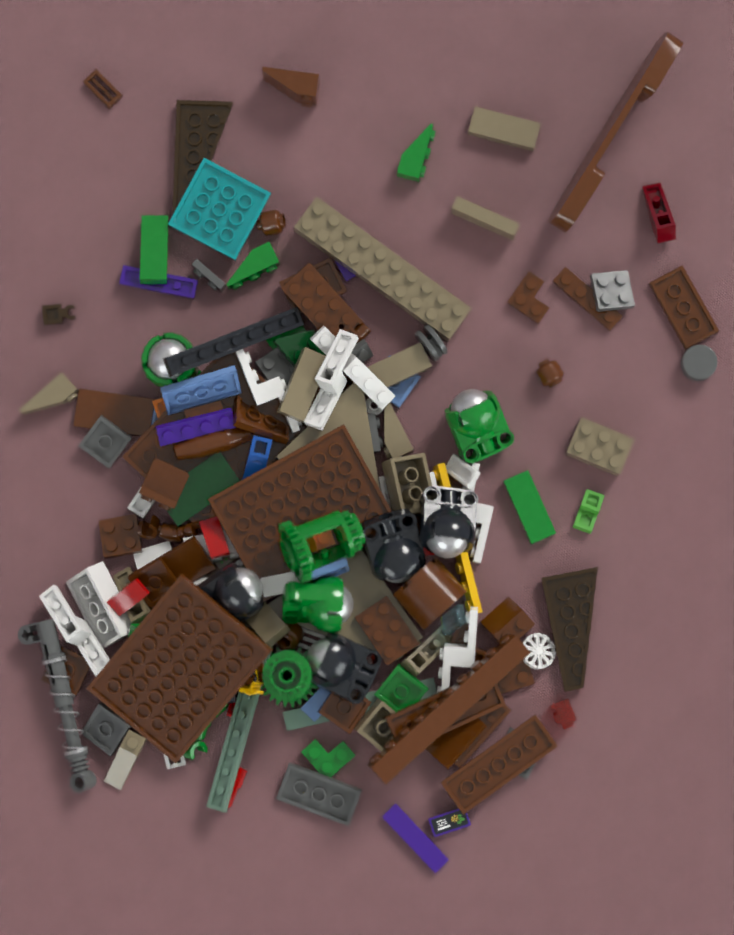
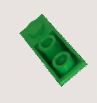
[397,123,436,182]
[227,242,280,290]

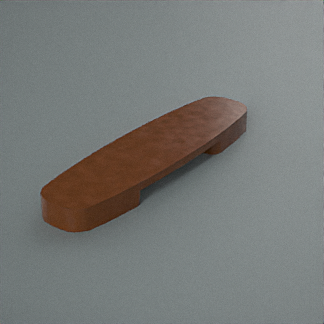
[548,32,683,233]

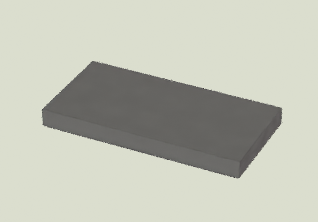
[276,762,362,826]

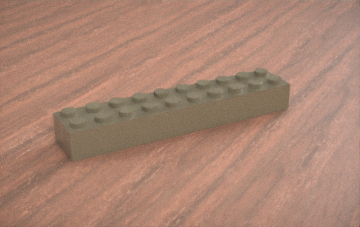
[294,197,472,342]

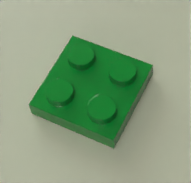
[374,664,429,712]

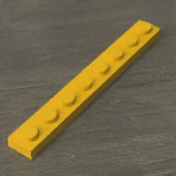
[432,463,483,614]

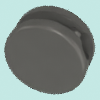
[415,324,448,361]
[681,344,718,381]

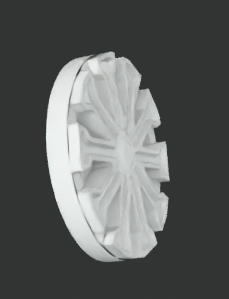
[522,633,556,670]

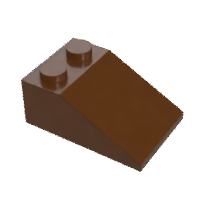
[262,67,320,107]

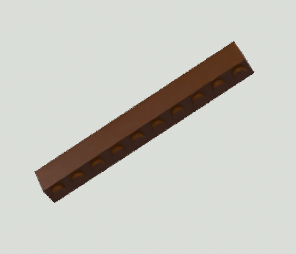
[367,634,530,785]

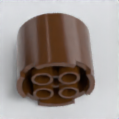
[393,557,467,630]

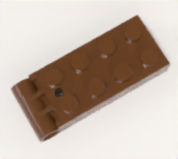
[281,262,371,344]

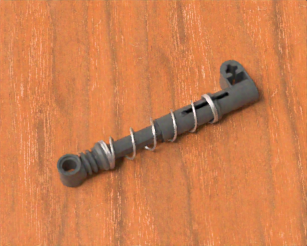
[18,619,97,793]

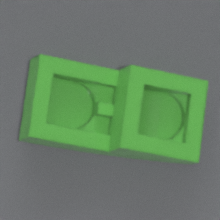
[573,489,605,534]

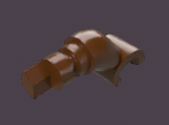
[137,515,202,543]

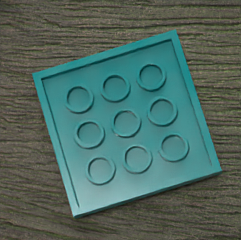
[168,158,271,261]

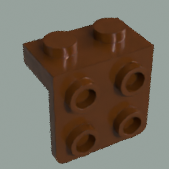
[139,459,189,511]

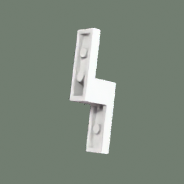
[310,325,395,410]
[304,329,359,431]
[235,349,302,433]
[462,463,494,564]
[39,585,110,676]
[437,606,478,693]

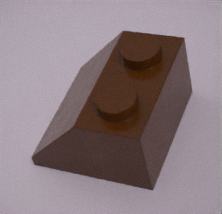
[480,596,535,644]

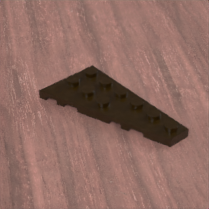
[172,100,234,213]
[541,567,598,692]

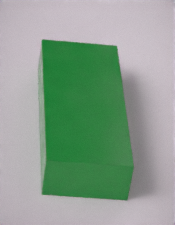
[140,215,169,284]
[503,470,556,544]

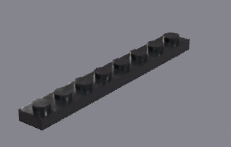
[163,307,304,377]

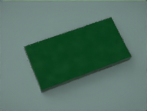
[167,452,240,526]

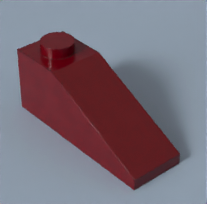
[642,182,676,244]

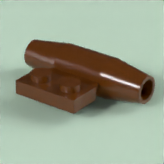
[173,400,252,460]

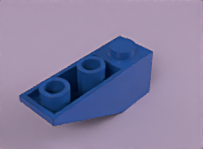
[242,435,272,480]

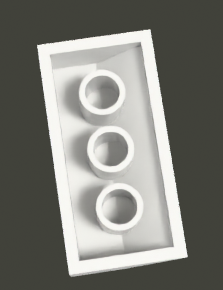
[66,561,133,649]

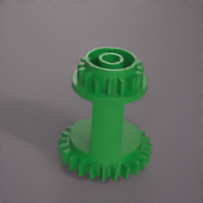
[278,510,365,583]
[261,647,318,707]

